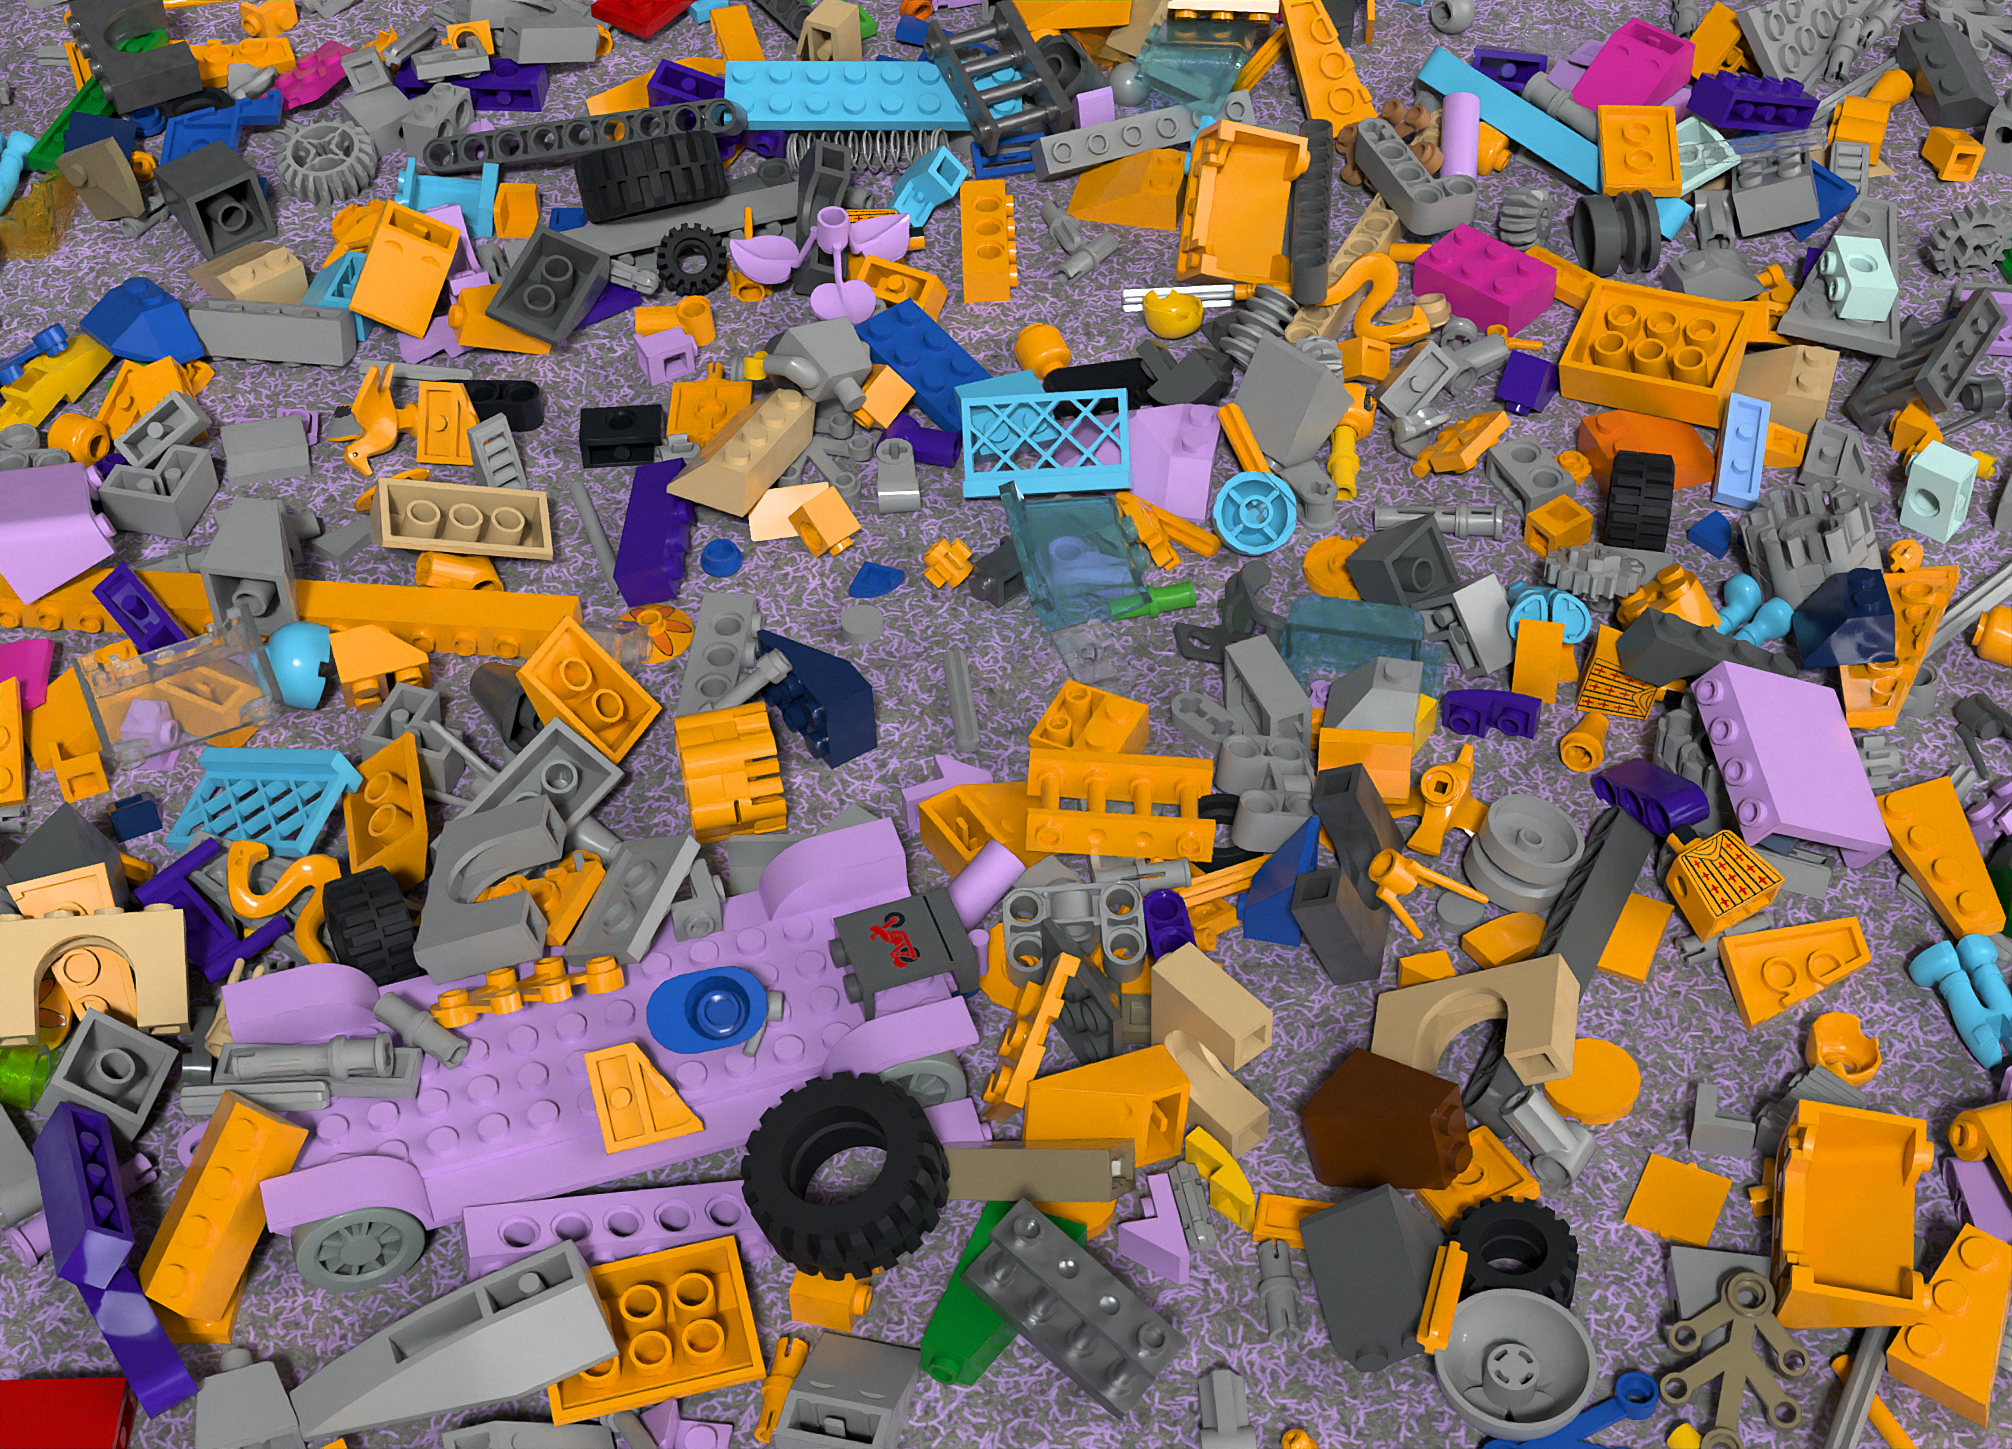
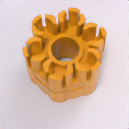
[673,701,787,845]

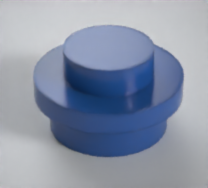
[129,106,166,137]
[700,539,743,577]

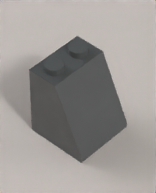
[152,140,277,262]
[2,801,135,913]
[1299,1183,1445,1372]

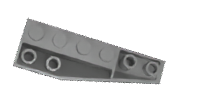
[289,1239,620,1442]

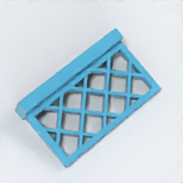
[961,388,1134,499]
[164,747,364,857]

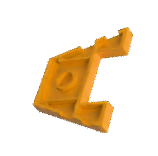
[981,952,1081,1123]

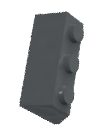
[1896,18,2000,129]

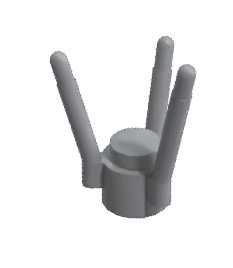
[422,720,500,809]

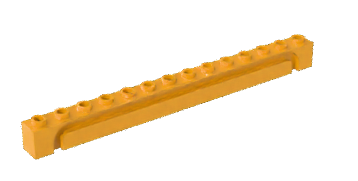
[0,567,584,659]

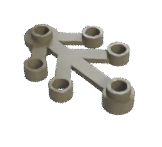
[1659,1271,1811,1449]

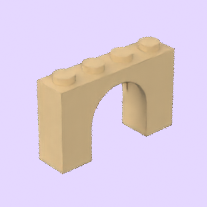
[0,903,191,1048]
[1151,941,1273,1160]
[1371,953,1580,1086]

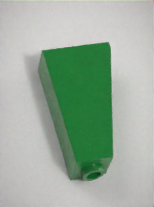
[920,1201,1087,1386]

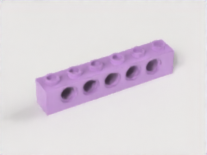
[461,1180,777,1284]

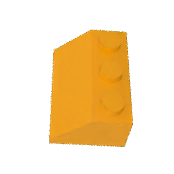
[342,731,428,894]

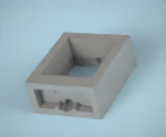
[1224,634,1312,760]

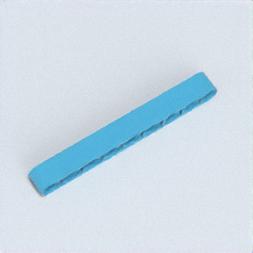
[1416,45,1694,241]

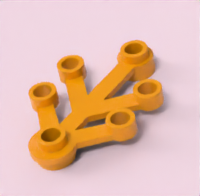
[429,955,625,1028]

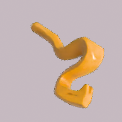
[1235,253,1431,349]
[226,840,341,964]

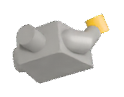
[743,316,872,412]

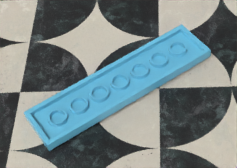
[724,61,1022,131]

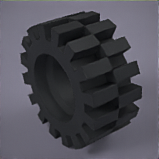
[657,223,727,297]

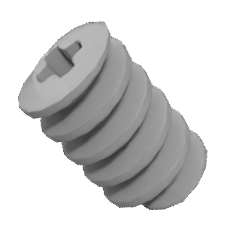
[1219,284,1300,372]

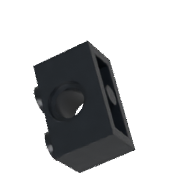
[579,404,666,469]

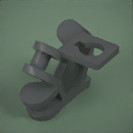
[1173,560,1291,664]

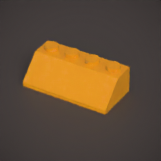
[135,1089,309,1322]

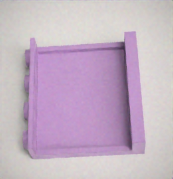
[1690,660,1893,869]

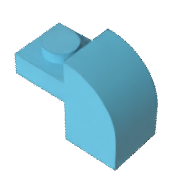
[886,145,969,228]

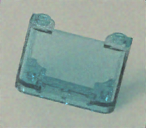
[1133,20,1258,119]

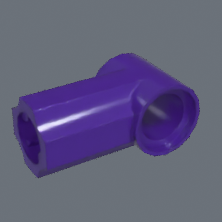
[875,414,962,468]

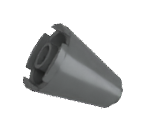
[1027,33,1111,103]
[470,662,545,755]

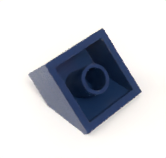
[1792,568,1895,669]

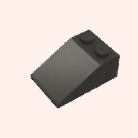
[485,224,610,347]

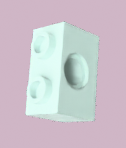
[1820,235,1899,321]
[1898,440,1979,544]

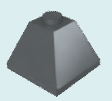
[1345,514,1460,634]

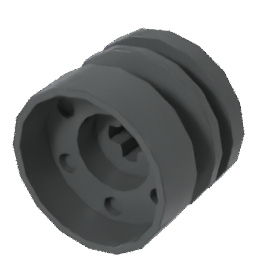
[1573,189,1661,277]

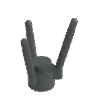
[1920,374,2005,437]
[1955,693,2012,780]

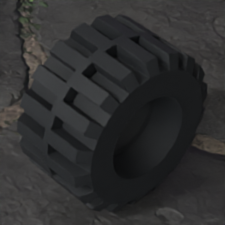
[1603,450,1675,553]
[322,865,420,987]
[1446,1196,1579,1309]

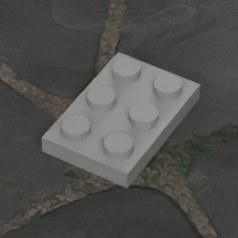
[561,834,701,968]

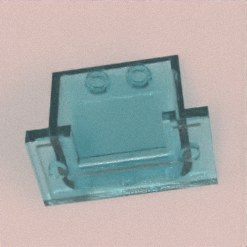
[998,480,1153,655]
[1279,595,1450,717]

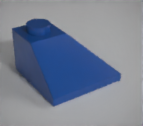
[1237,816,1320,947]

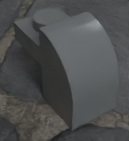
[1136,339,1232,405]

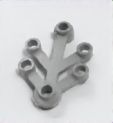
[1924,0,2012,61]
[777,412,873,506]

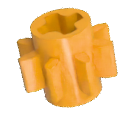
[921,537,974,589]

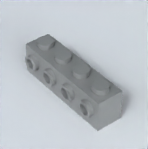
[189,297,357,370]

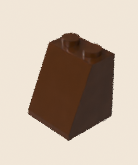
[1299,1047,1473,1190]

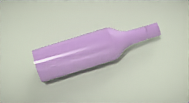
[1439,92,1480,231]
[947,838,1026,935]

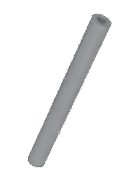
[569,482,622,598]

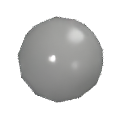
[1431,0,1476,34]
[1107,62,1152,107]

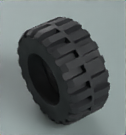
[574,130,727,224]
[740,1071,950,1281]

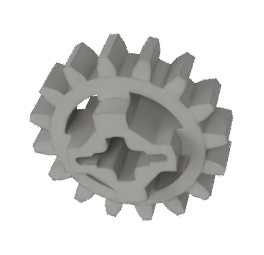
[1928,200,2012,279]
[1543,542,1642,602]

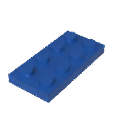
[854,298,994,437]

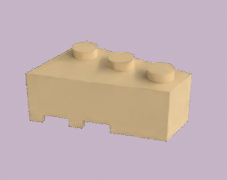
[796,0,863,61]

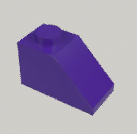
[1472,45,1548,91]
[1496,350,1560,417]

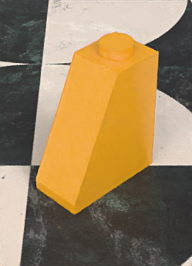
[448,283,552,355]

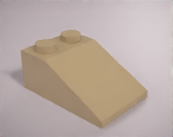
[188,241,309,304]
[1723,344,1840,435]

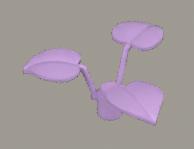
[730,206,910,327]

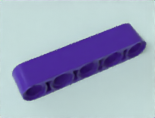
[75,1264,199,1420]

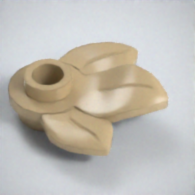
[1377,293,1452,329]

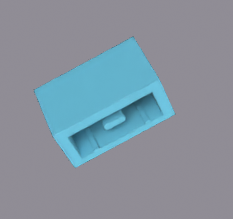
[300,251,376,342]

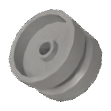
[1463,794,1585,914]

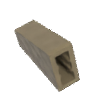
[941,1138,1136,1202]

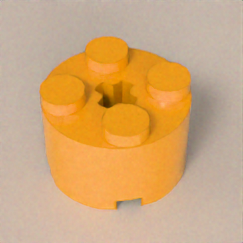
[1616,564,1721,631]

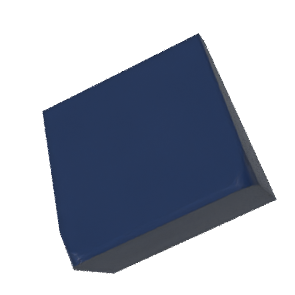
[105,791,163,843]

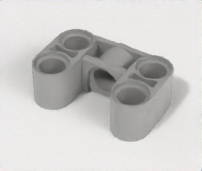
[1214,734,1322,853]
[1002,880,1147,988]

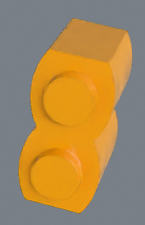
[1826,95,1892,165]

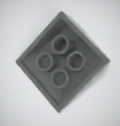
[1041,917,1123,1066]

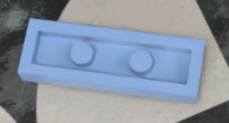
[1712,392,1771,511]

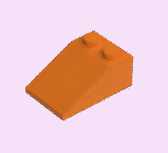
[1577,409,1717,500]

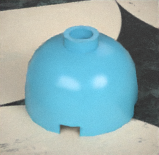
[1211,471,1297,557]
[255,621,330,710]

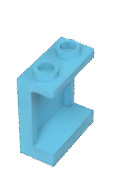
[395,157,499,237]

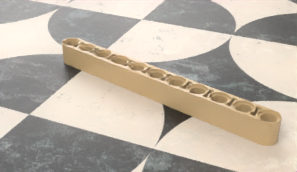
[1284,109,1442,344]

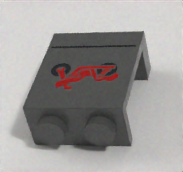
[828,887,979,1021]

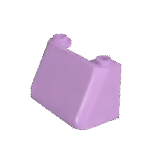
[0,462,116,606]

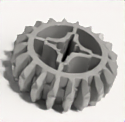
[275,117,377,206]

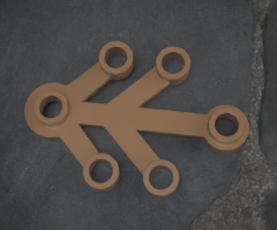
[1336,99,1444,193]

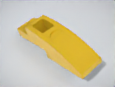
[0,334,115,432]

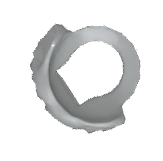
[227,63,278,102]
[1391,407,1452,460]

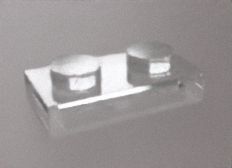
[1515,28,1589,62]

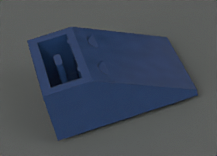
[755,629,877,769]

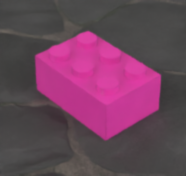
[1412,223,1557,337]

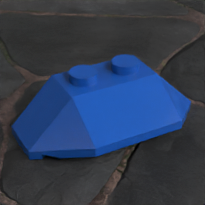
[79,277,205,364]

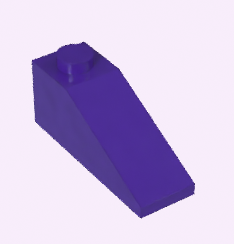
[91,562,216,676]

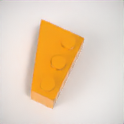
[1886,1223,2012,1429]

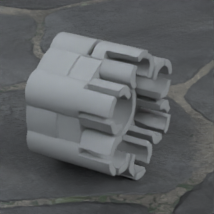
[1739,477,1884,613]
[1652,687,1743,837]

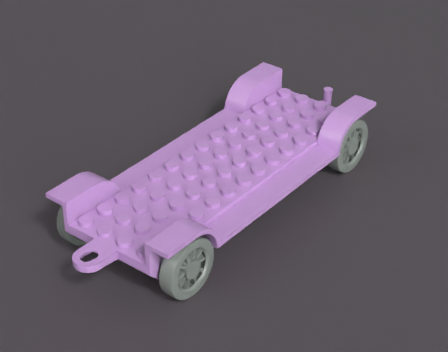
[177,817,989,1292]

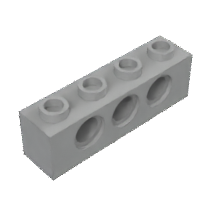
[676,592,764,717]

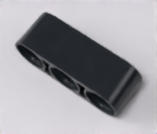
[1042,357,1161,420]
[435,379,544,432]

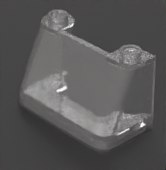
[71,603,285,771]

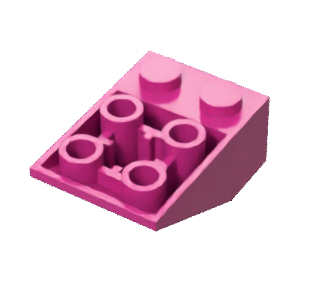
[1571,17,1696,112]

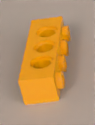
[960,179,1018,303]

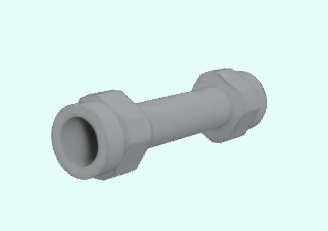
[696,648,793,713]

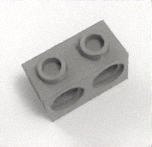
[401,82,475,161]
[1486,434,1576,523]

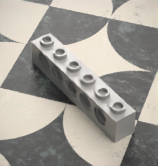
[1029,89,1257,182]

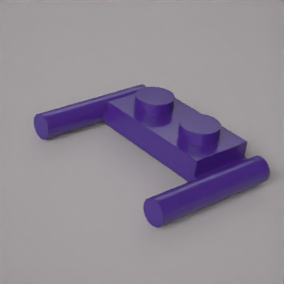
[132,837,291,985]

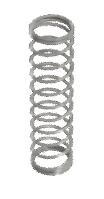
[786,128,949,173]

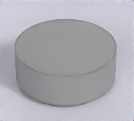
[841,605,884,644]
[1436,891,1485,935]

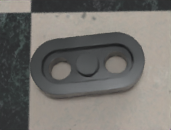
[182,1005,218,1085]

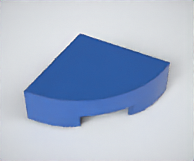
[548,208,589,232]
[1687,510,1732,560]
[849,561,905,598]

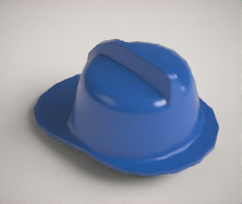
[646,966,768,1054]

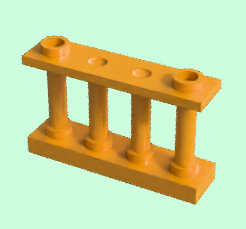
[1025,747,1216,863]

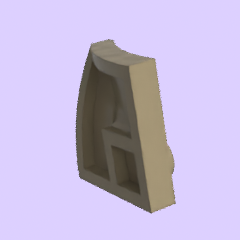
[55,136,145,222]

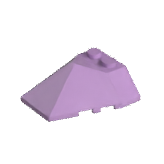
[1051,403,1226,523]

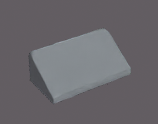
[1742,838,1837,900]

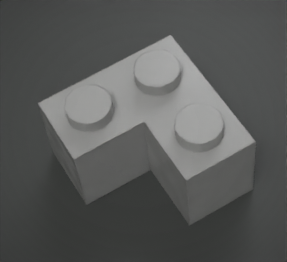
[98,444,219,540]
[1410,573,1517,678]
[360,682,465,794]

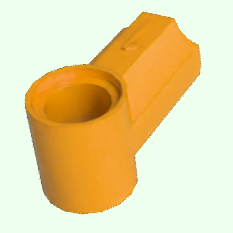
[635,295,716,346]
[414,551,504,592]

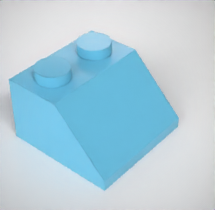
[953,369,1060,466]

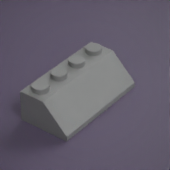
[430,716,625,887]

